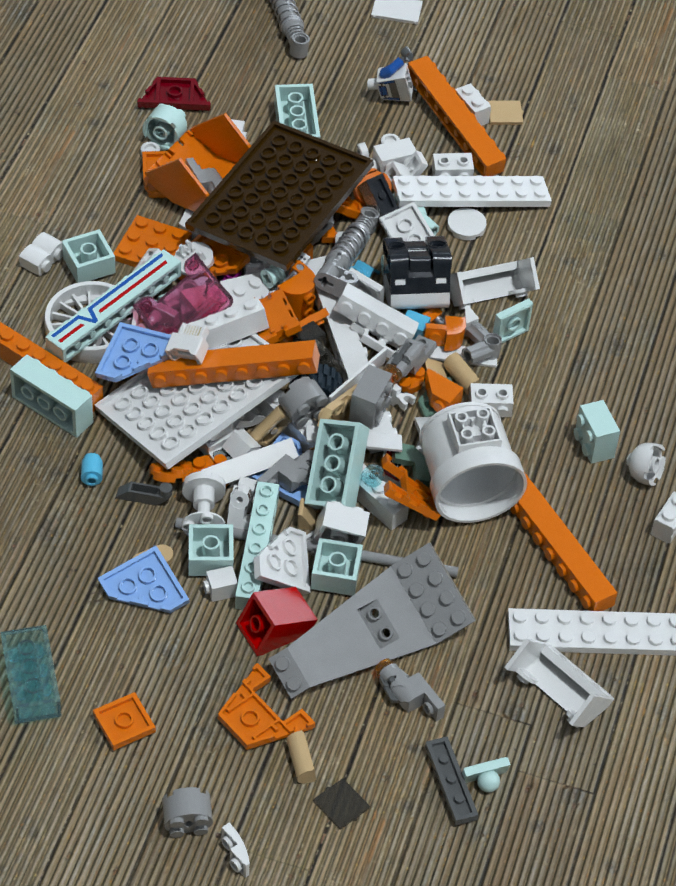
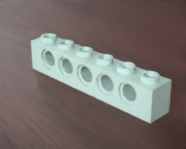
[235,481,279,610]

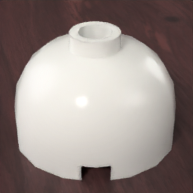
[627,443,666,486]

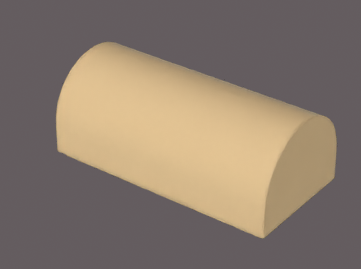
[443,352,480,395]
[249,405,292,446]
[286,730,316,784]

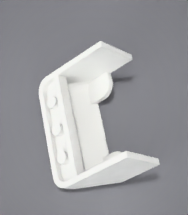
[450,257,540,310]
[504,638,614,728]

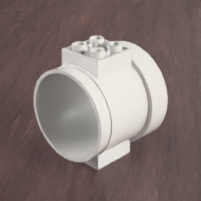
[419,402,527,523]

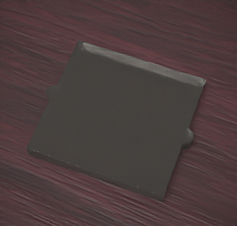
[313,778,370,830]

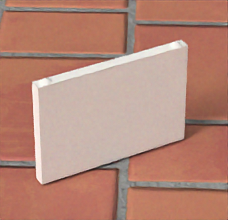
[371,0,423,25]

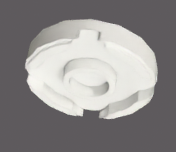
[447,208,486,241]

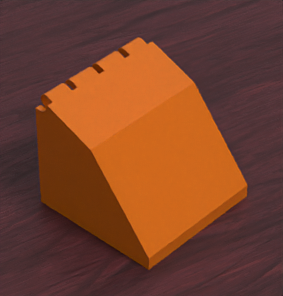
[145,113,251,212]

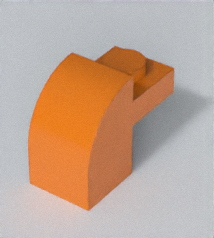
[423,315,466,351]

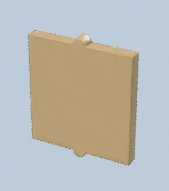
[488,101,524,125]

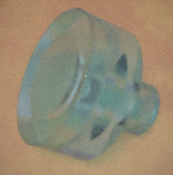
[361,464,385,487]

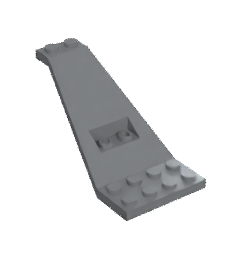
[269,543,476,699]

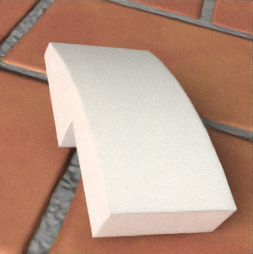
[233,406,266,428]
[221,822,250,878]

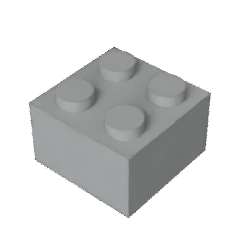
[349,365,394,430]

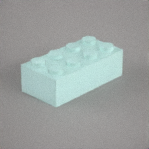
[274,84,320,138]
[10,355,93,438]
[305,419,370,510]

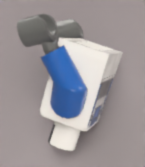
[367,47,418,102]

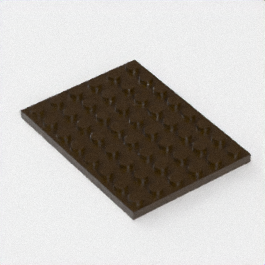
[185,120,374,271]

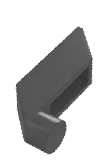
[116,481,172,506]

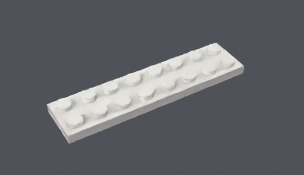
[392,175,552,207]
[507,608,676,656]

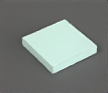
[493,299,533,343]

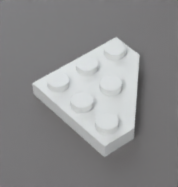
[253,527,310,595]

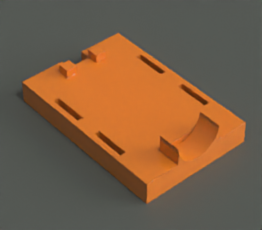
[254,288,302,344]

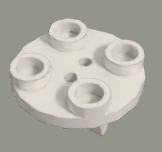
[174,239,214,278]

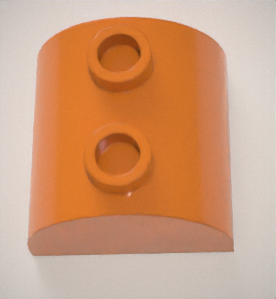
[277,267,316,321]

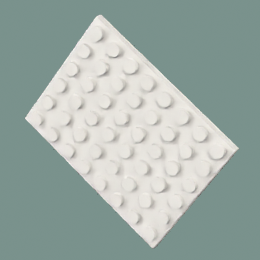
[94,333,298,470]

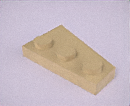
[317,384,358,427]

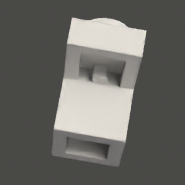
[384,150,428,189]

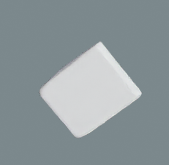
[464,305,479,337]

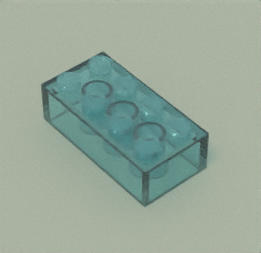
[0,625,62,724]

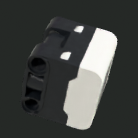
[383,236,452,310]

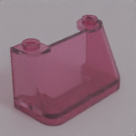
[133,252,233,334]

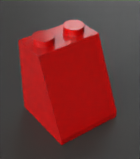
[236,587,318,656]

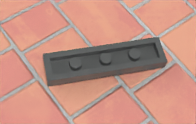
[425,736,479,825]

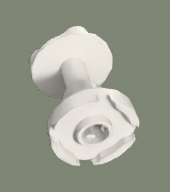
[182,471,226,536]

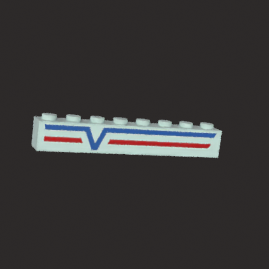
[45,249,181,362]

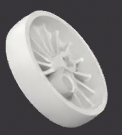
[44,281,139,364]

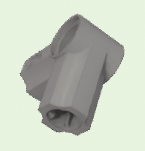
[462,321,502,365]

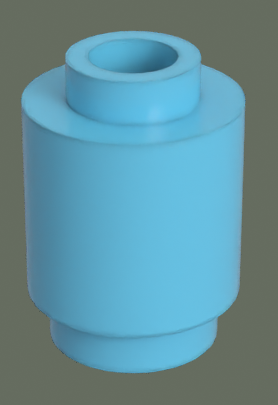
[81,453,103,486]

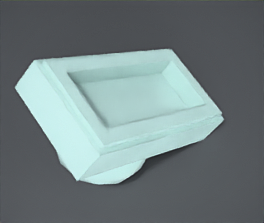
[462,757,510,793]

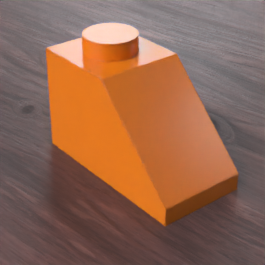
[425,368,464,412]

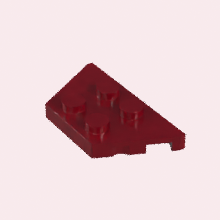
[137,77,211,111]

